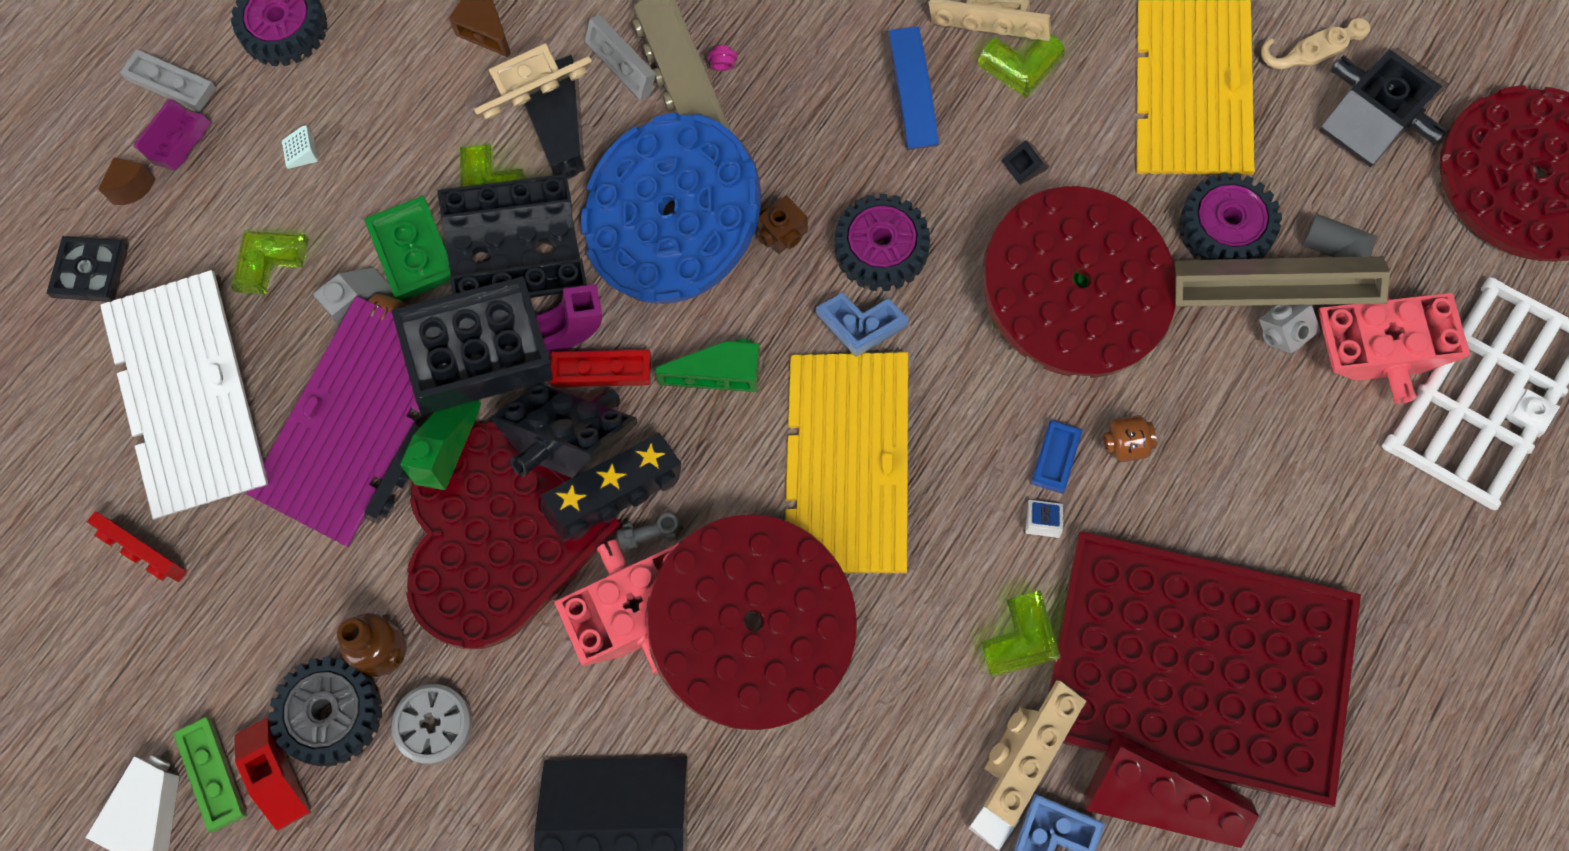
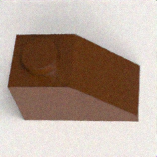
[449,0,511,57]

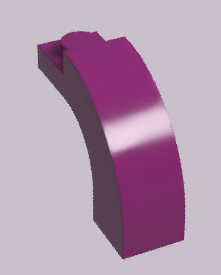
[536,284,602,355]

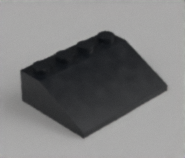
[391,276,553,415]
[534,757,688,851]

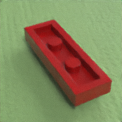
[550,350,651,387]
[87,511,188,582]

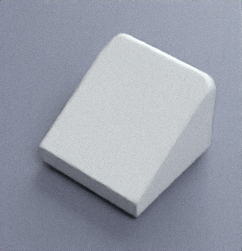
[968,806,1020,851]

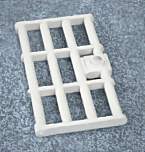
[1382,277,1569,510]

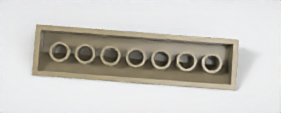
[632,0,732,132]

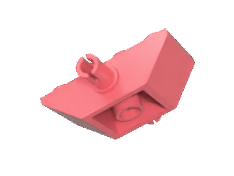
[1318,293,1470,404]
[554,540,679,675]

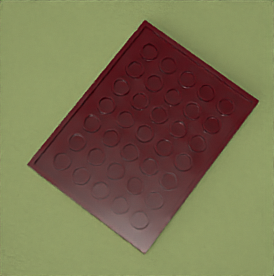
[1048,531,1361,808]

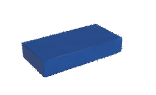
[1031,420,1083,494]

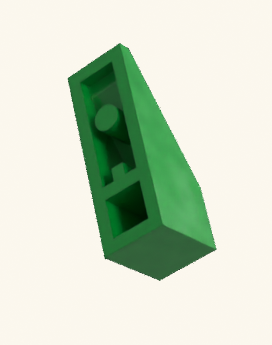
[656,339,761,392]
[400,400,482,490]

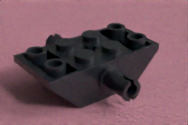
[1320,47,1449,167]
[492,384,638,478]

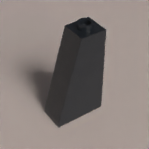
[524,55,585,179]

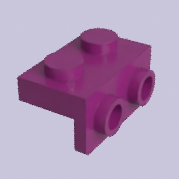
[133,99,211,170]

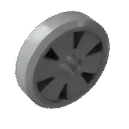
[391,684,473,765]

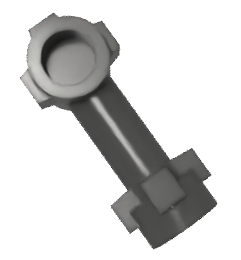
[617,512,683,551]

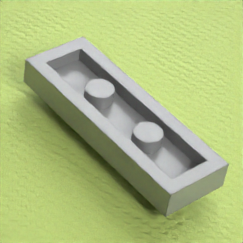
[585,15,656,100]
[120,49,216,112]

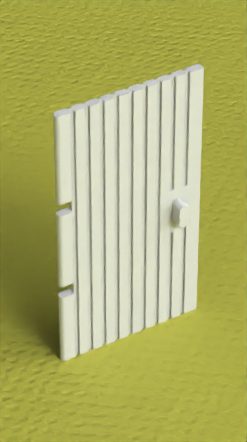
[100,270,269,520]

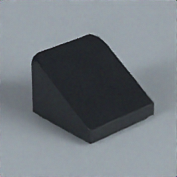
[1001,140,1050,185]

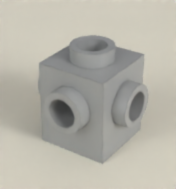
[1259,305,1321,354]

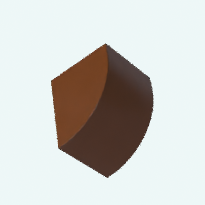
[98,157,156,205]

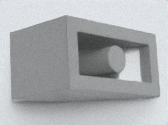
[313,267,393,326]

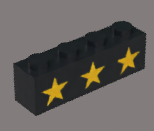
[541,433,682,543]

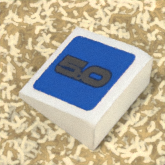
[1025,500,1063,538]

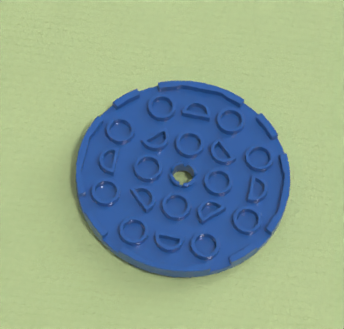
[581,113,761,304]

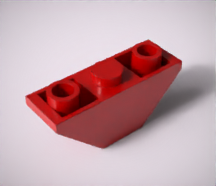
[235,717,312,831]

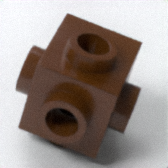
[757,195,808,254]

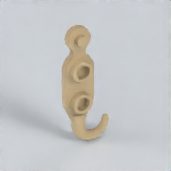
[1261,18,1370,70]

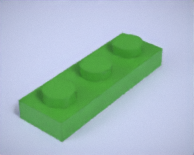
[173,717,247,833]

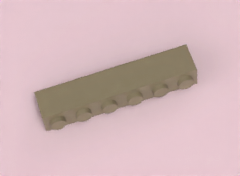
[1175,256,1390,307]

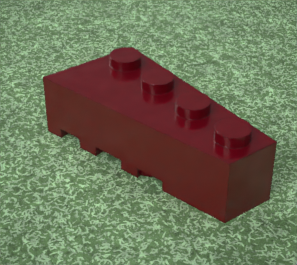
[1084,732,1259,848]

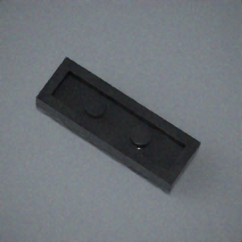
[364,424,420,524]

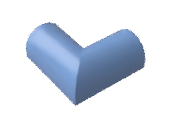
[816,292,909,357]
[1014,794,1105,851]

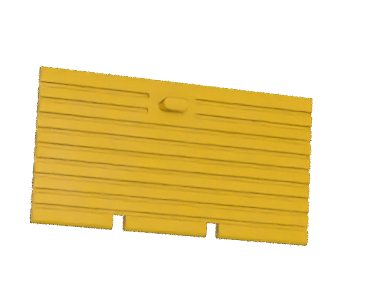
[1137,0,1255,175]
[785,352,909,574]

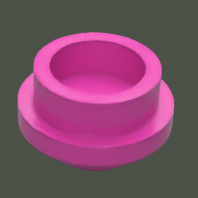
[707,46,738,71]

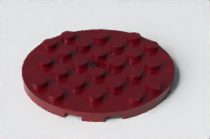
[1440,85,1569,262]
[982,186,1176,378]
[646,515,857,730]

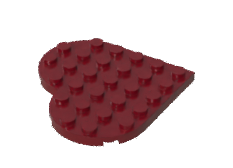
[406,421,622,650]

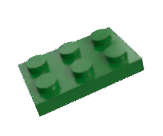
[364,195,451,301]

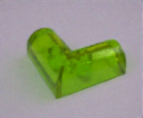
[978,34,1065,98]
[460,144,526,187]
[231,230,309,294]
[981,590,1061,678]

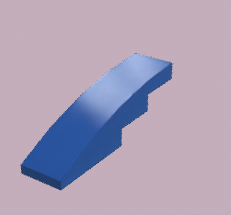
[888,26,939,150]

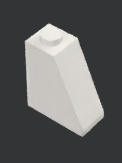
[86,755,179,851]

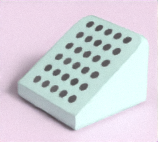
[282,125,318,169]

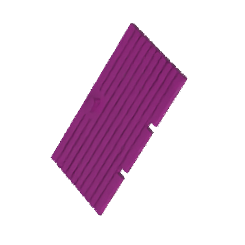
[246,296,420,547]

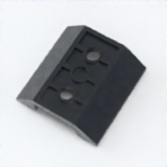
[437,174,587,298]

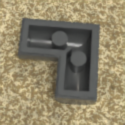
[1302,214,1378,257]

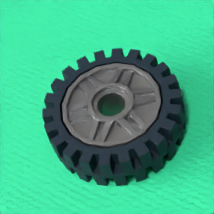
[269,657,382,767]

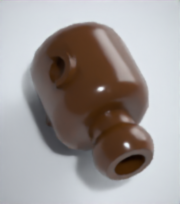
[337,613,407,677]

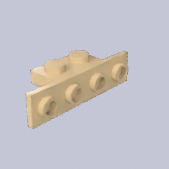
[929,0,1051,41]
[474,43,592,120]
[984,680,1086,827]

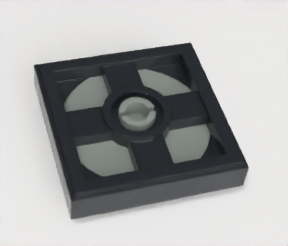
[46,236,128,302]

